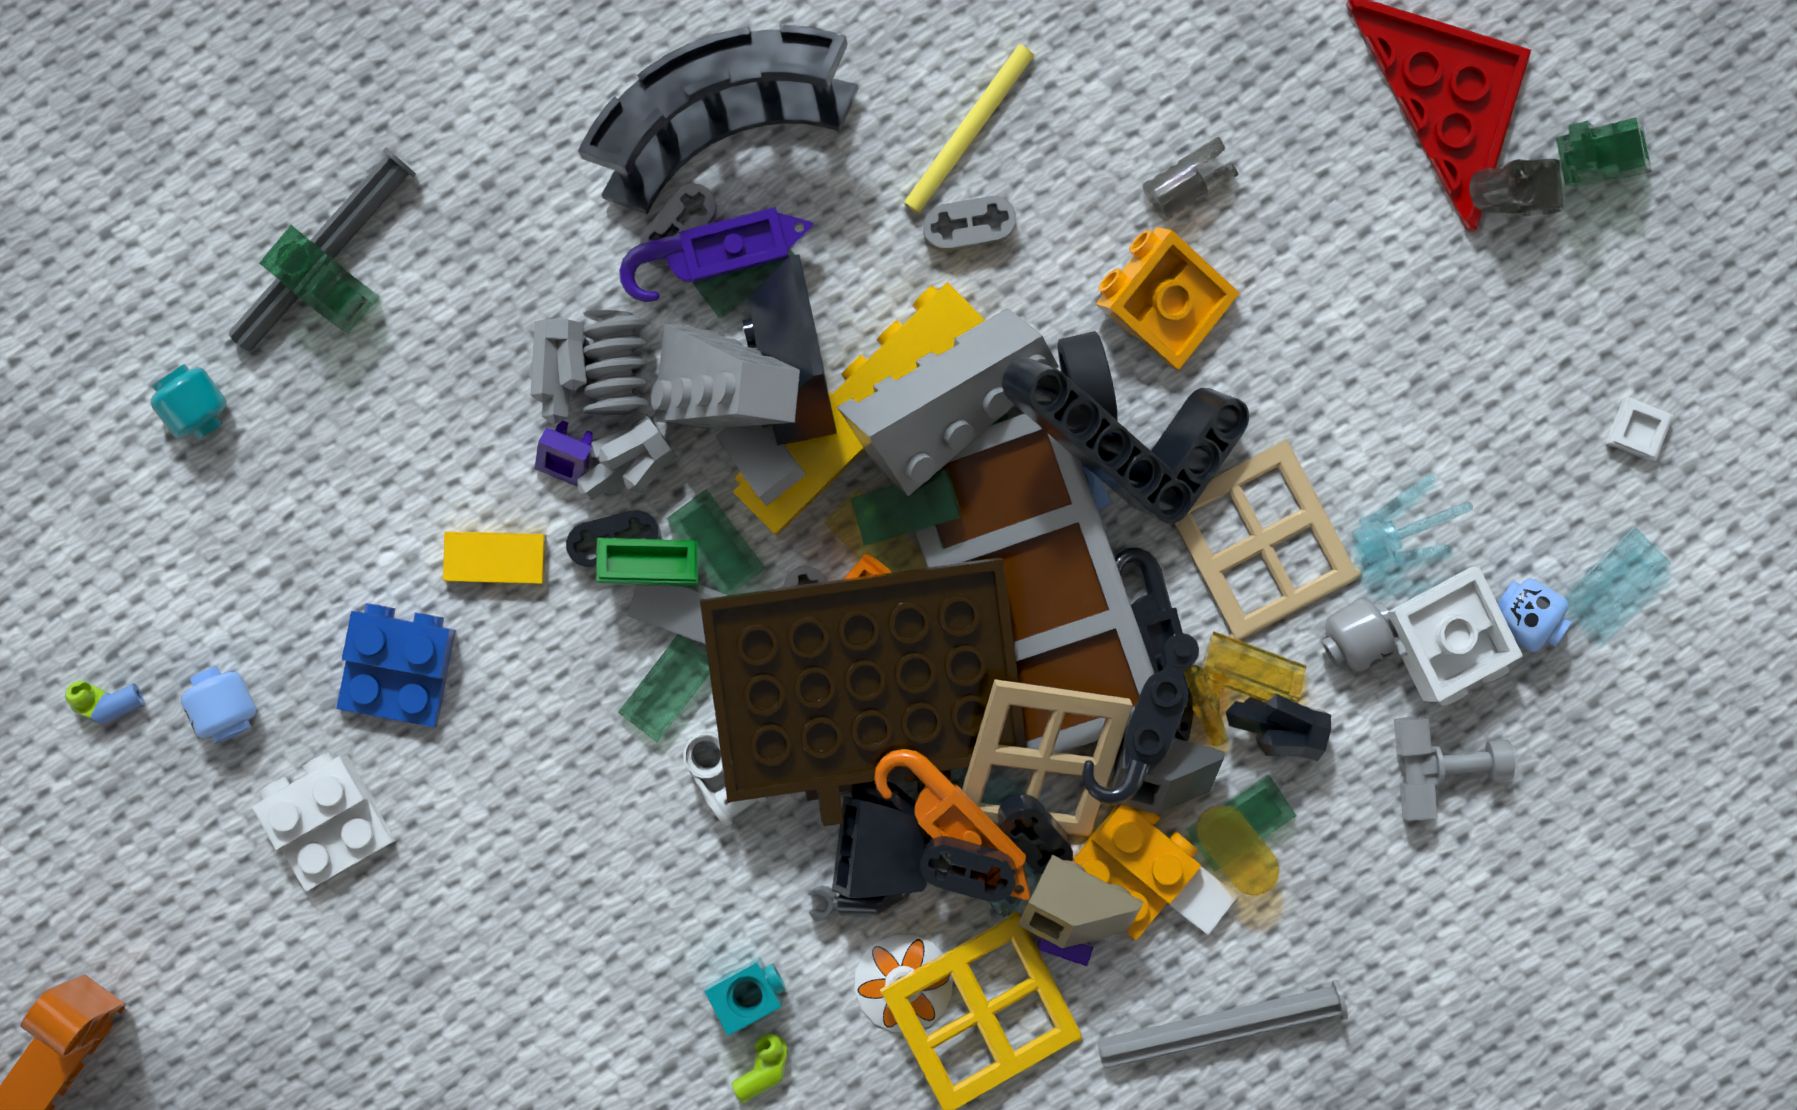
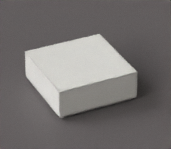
[1606,397,1673,462]
[1168,867,1239,935]

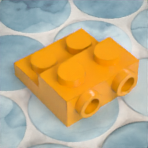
[1095,227,1240,370]
[1072,804,1202,941]

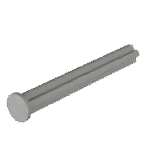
[1098,980,1348,1068]

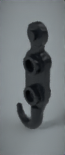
[1082,633,1199,805]

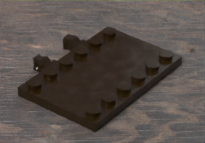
[699,557,1027,826]

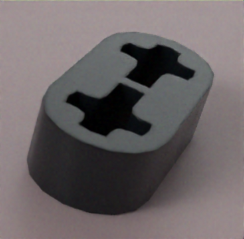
[566,510,661,567]
[998,794,1073,874]
[920,836,1017,902]

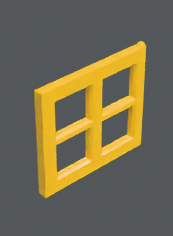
[880,911,1082,1110]

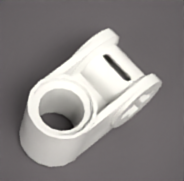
[683,730,768,828]

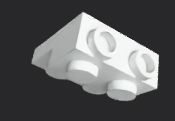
[1387,566,1523,706]
[251,752,396,892]

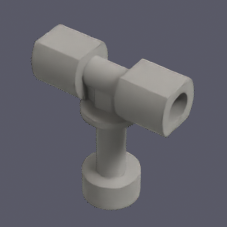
[1394,716,1515,821]

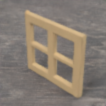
[1174,440,1362,643]
[962,680,1133,837]

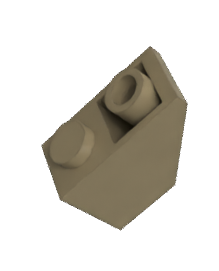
[1017,855,1143,948]

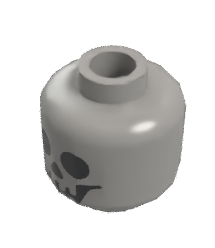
[1321,598,1399,673]

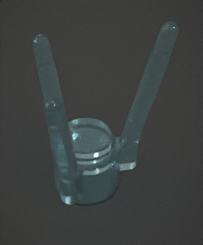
[1352,474,1473,570]

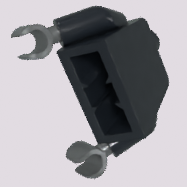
[808,781,952,920]

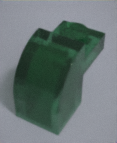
[1556,117,1652,187]
[259,225,380,334]

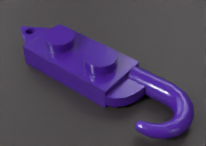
[619,207,814,302]

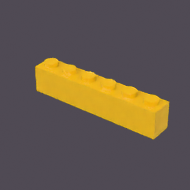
[733,282,986,536]

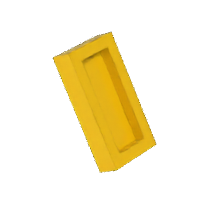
[443,531,546,584]

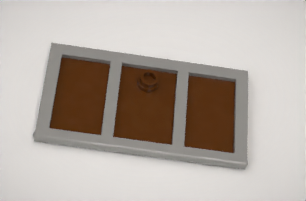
[901,414,1154,772]

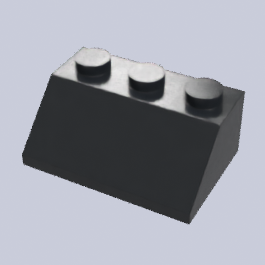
[742,254,837,446]

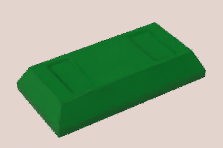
[596,538,698,587]

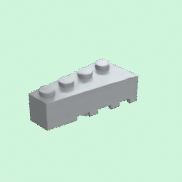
[837,308,1059,496]
[651,323,800,429]

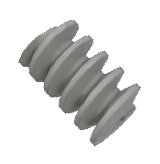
[583,310,647,415]

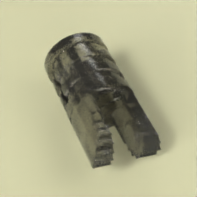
[1142,137,1239,221]

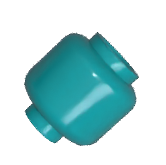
[150,364,227,440]

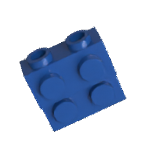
[336,603,456,727]

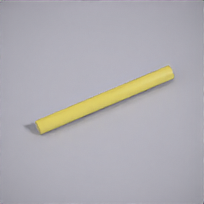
[903,44,1034,214]

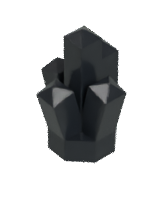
[1226,693,1332,761]

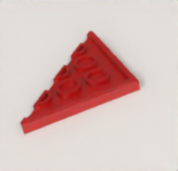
[1346,0,1532,232]

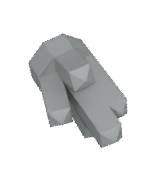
[528,319,590,424]
[577,414,677,500]

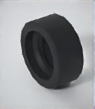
[1057,331,1118,420]

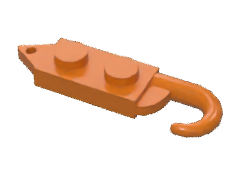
[874,749,1031,901]

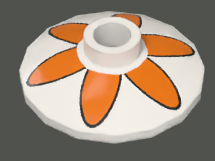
[855,934,953,1032]

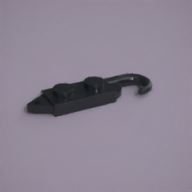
[1114,547,1202,741]

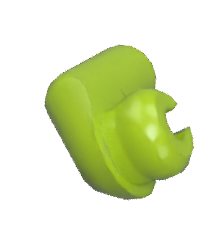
[731,1033,788,1104]

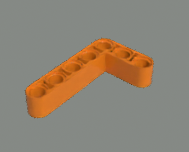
[0,975,126,1110]

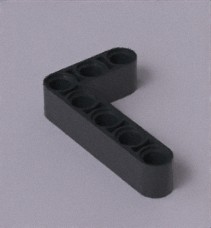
[1002,358,1249,524]

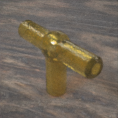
[1184,665,1231,746]

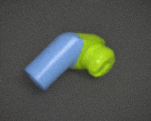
[65,681,145,724]

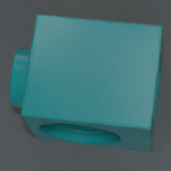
[704,957,787,1036]

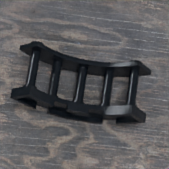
[578,25,859,214]

